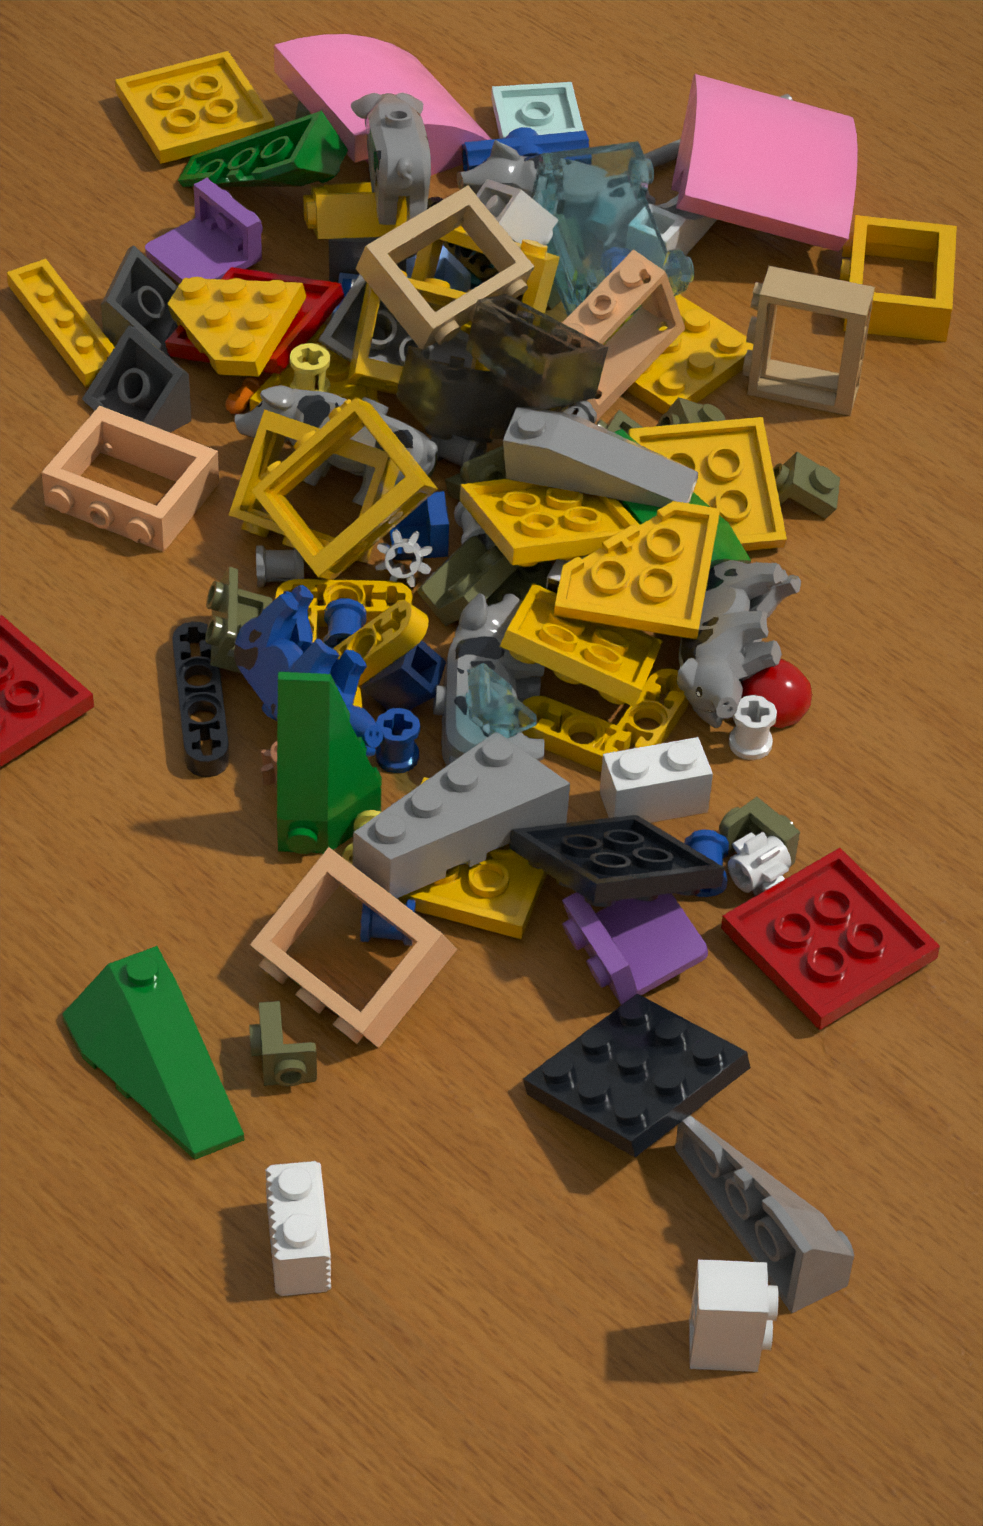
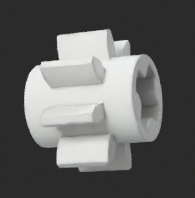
[375,529,433,587]
[728,832,791,896]

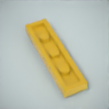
[7,258,115,388]

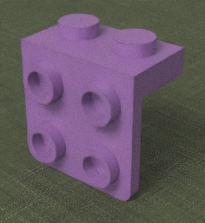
[145,178,262,283]
[562,892,708,1005]

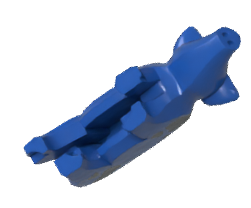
[234,585,383,757]

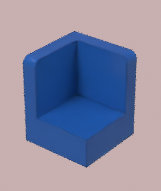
[389,491,449,560]

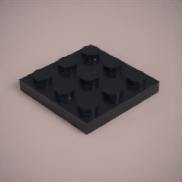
[509,815,724,907]
[523,994,751,1157]

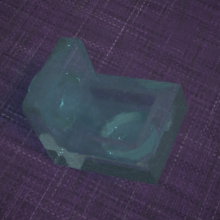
[466,663,537,738]

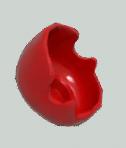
[740,659,813,728]

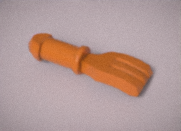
[225,371,273,414]

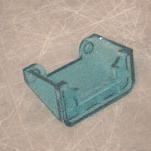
[531,141,694,316]

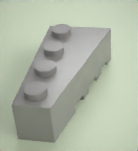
[352,731,570,898]

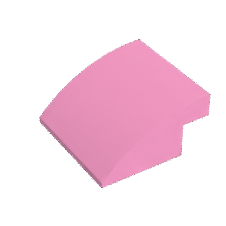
[274,34,492,176]
[671,74,858,252]

